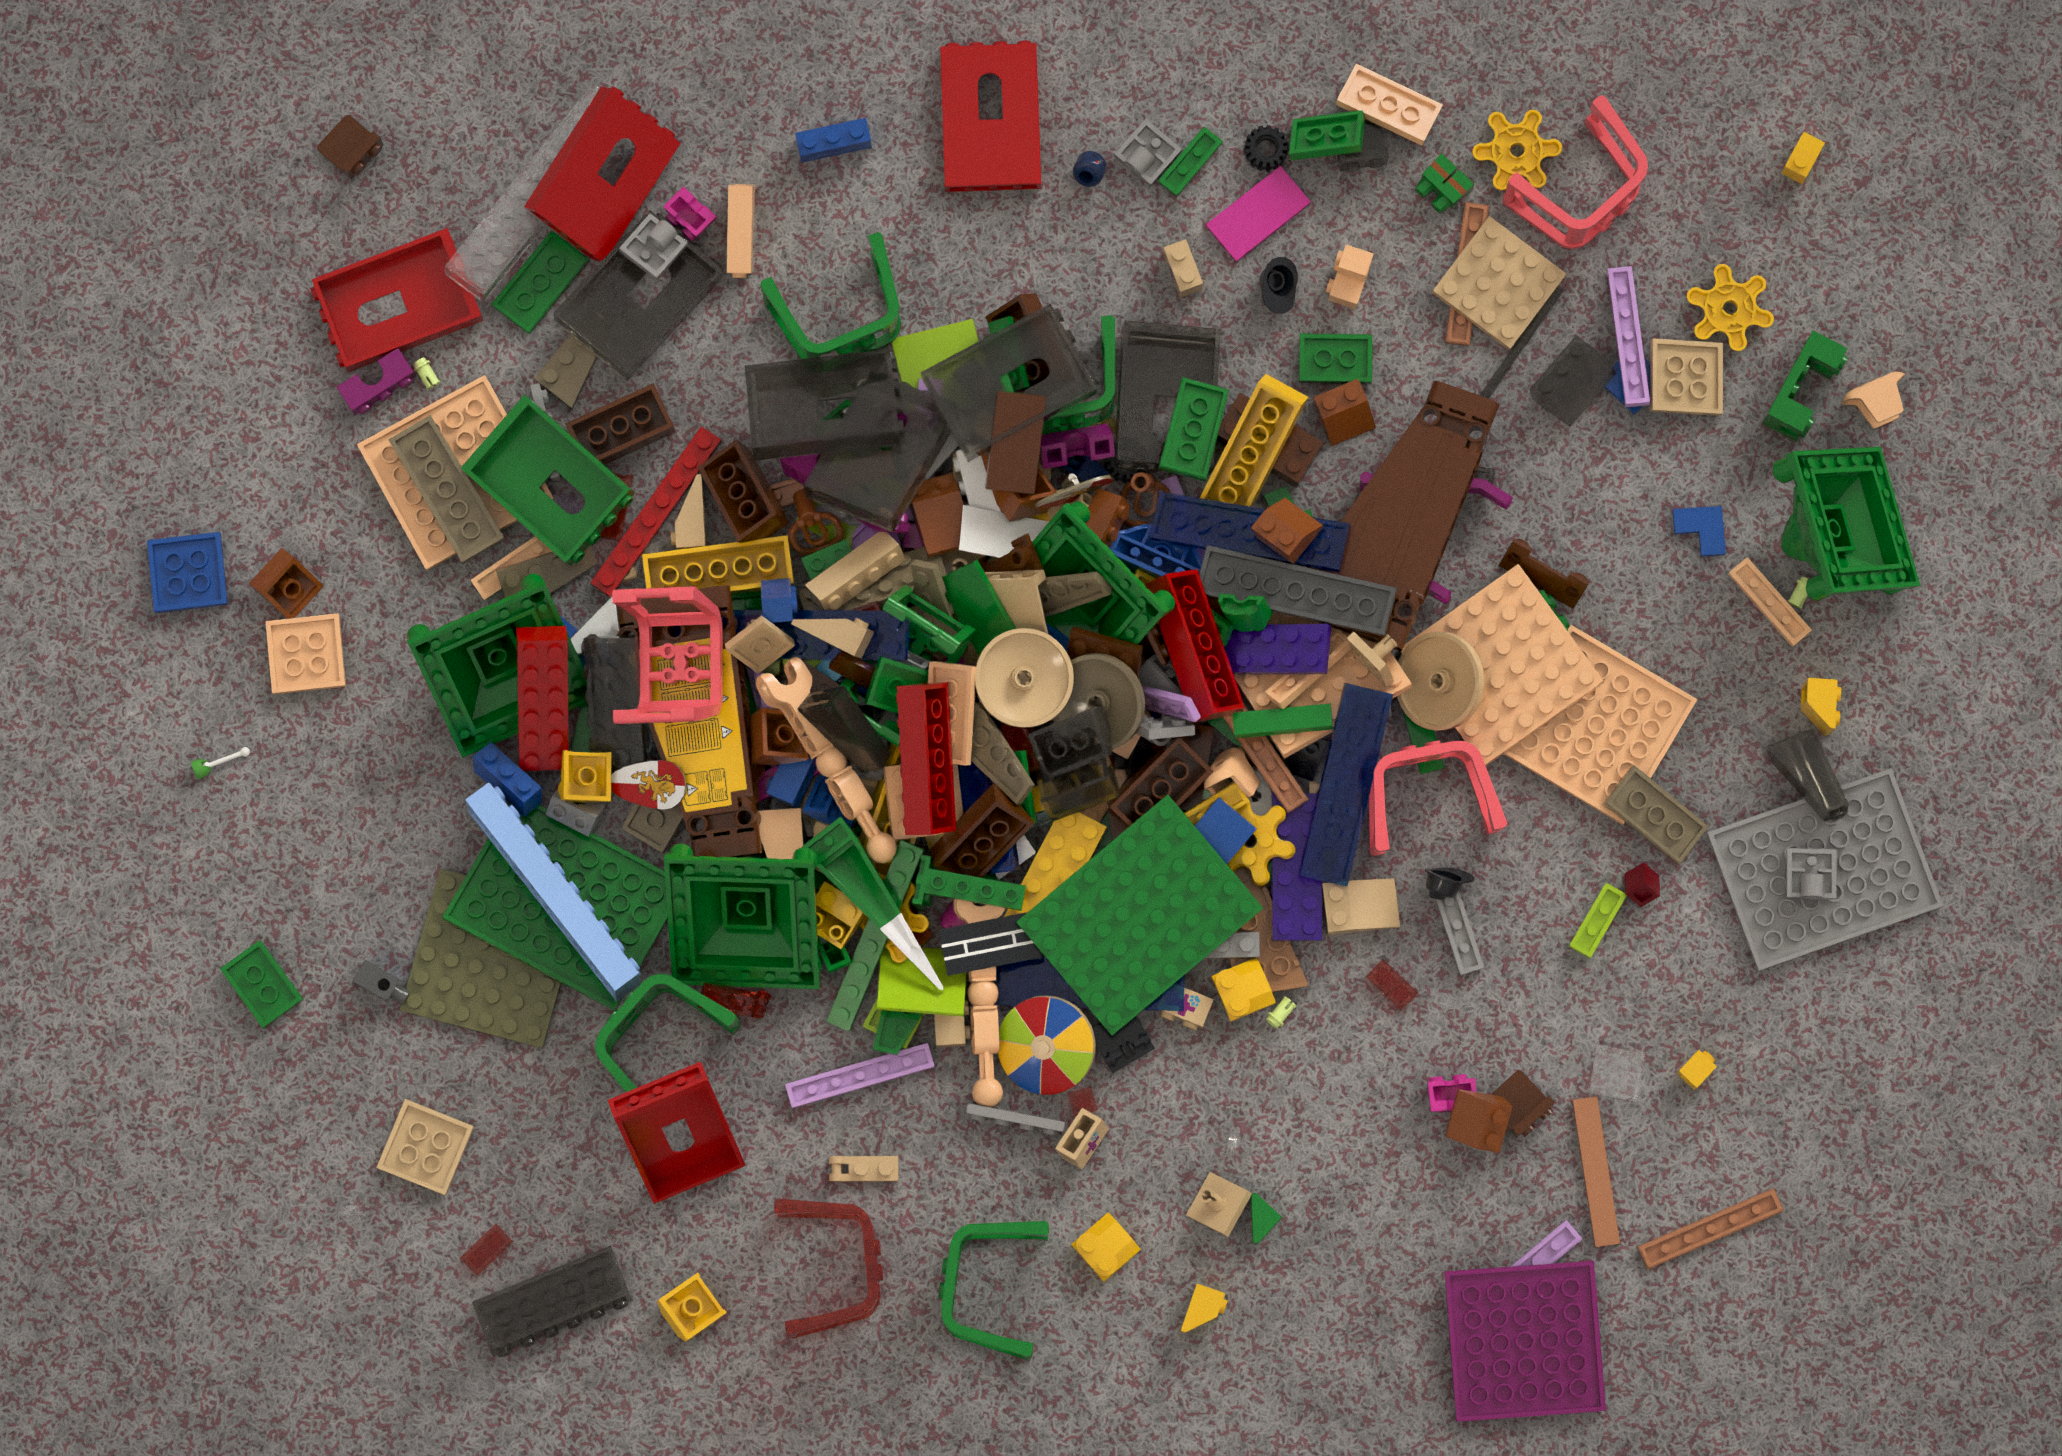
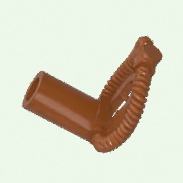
[1120,472,1173,528]
[788,489,844,556]

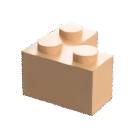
[1326,245,1374,309]

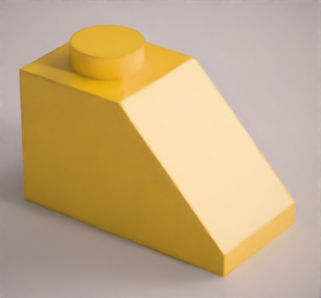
[1781,132,1825,184]
[1180,1283,1228,1333]

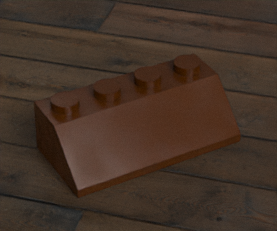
[698,440,790,543]
[931,783,1034,878]

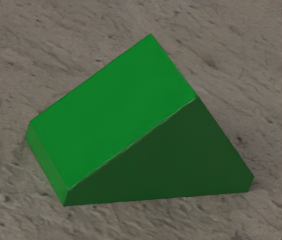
[818,935,852,973]
[1250,1193,1282,1245]

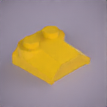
[558,750,611,803]
[1211,958,1276,1022]
[1071,1212,1141,1282]
[657,1273,727,1342]

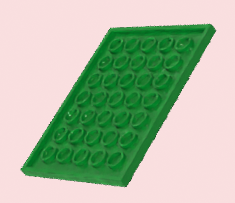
[1016,794,1263,1035]
[442,803,668,1011]

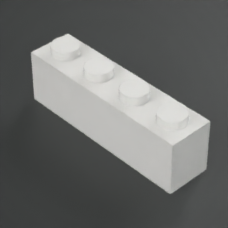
[952,444,1001,512]

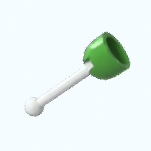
[191,747,250,780]

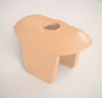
[1841,372,1905,429]
[1204,747,1260,797]

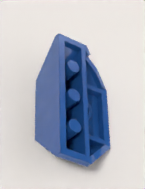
[1110,523,1202,579]

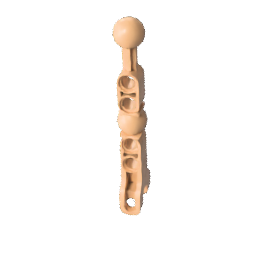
[755,657,897,863]
[953,899,1005,1108]

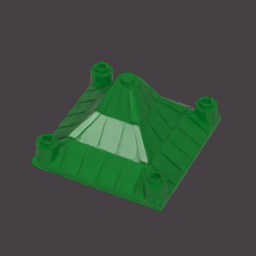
[1772,447,1921,601]
[1032,501,1175,644]
[407,574,597,758]
[664,843,823,989]

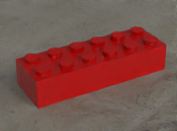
[1145,569,1245,723]
[516,626,569,771]
[896,682,956,835]

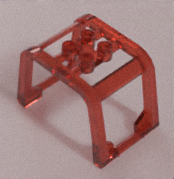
[774,1199,884,1339]

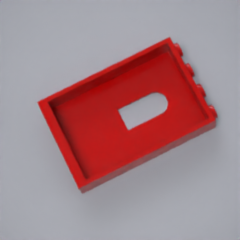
[940,40,1041,192]
[524,86,681,263]
[310,228,484,372]
[607,1061,746,1204]

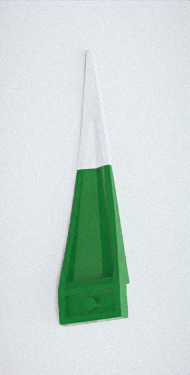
[802,817,943,990]

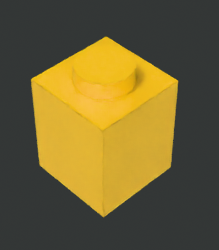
[1676,1050,1717,1090]

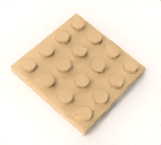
[1432,216,1566,350]

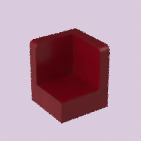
[1625,862,1660,907]

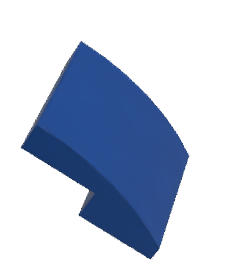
[803,775,857,829]

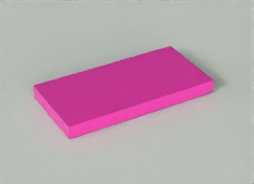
[1206,166,1311,263]

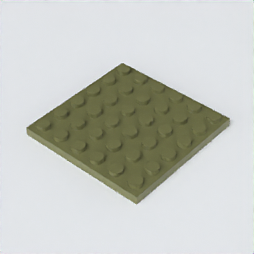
[400,869,561,1049]

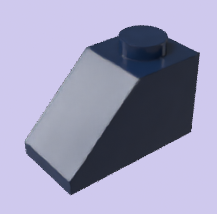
[1056,455,1109,483]

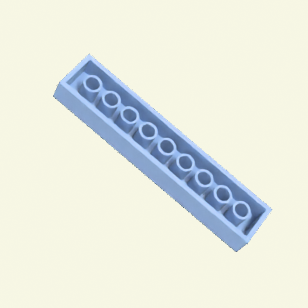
[465,783,641,1002]

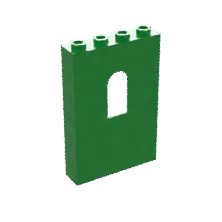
[461,395,636,566]

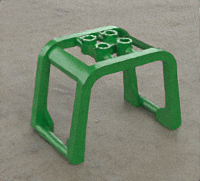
[760,232,901,372]
[984,315,1115,435]
[828,585,976,747]
[595,974,740,1092]
[938,1221,1049,1360]

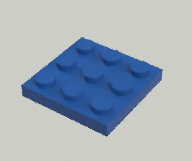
[147,532,228,613]

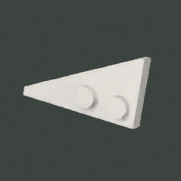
[571,597,634,655]

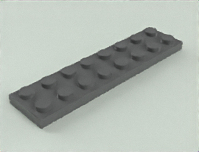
[1199,545,1397,637]

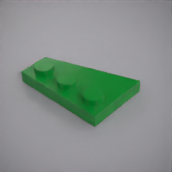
[873,1010,923,1056]

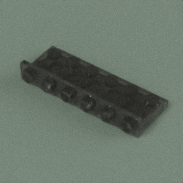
[581,634,647,774]
[472,1245,633,1357]

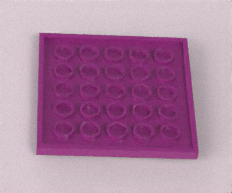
[1444,1261,1606,1422]

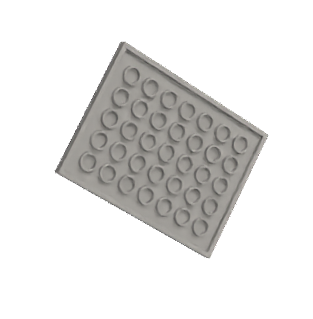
[1706,768,1943,972]

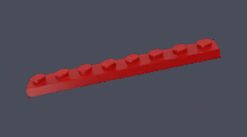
[590,426,721,598]

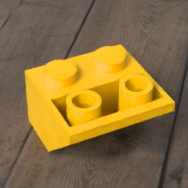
[1801,678,1841,736]
[816,880,866,949]

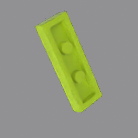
[1568,883,1627,959]

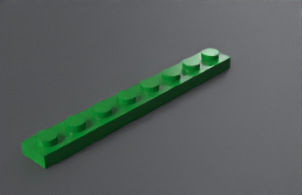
[827,840,925,1031]

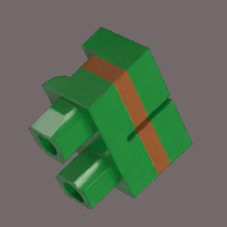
[1415,153,1474,214]

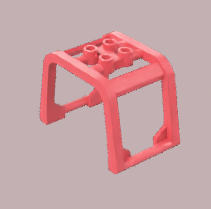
[1502,95,1648,249]
[612,586,723,724]
[1368,740,1507,856]

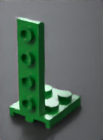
[912,855,1026,912]

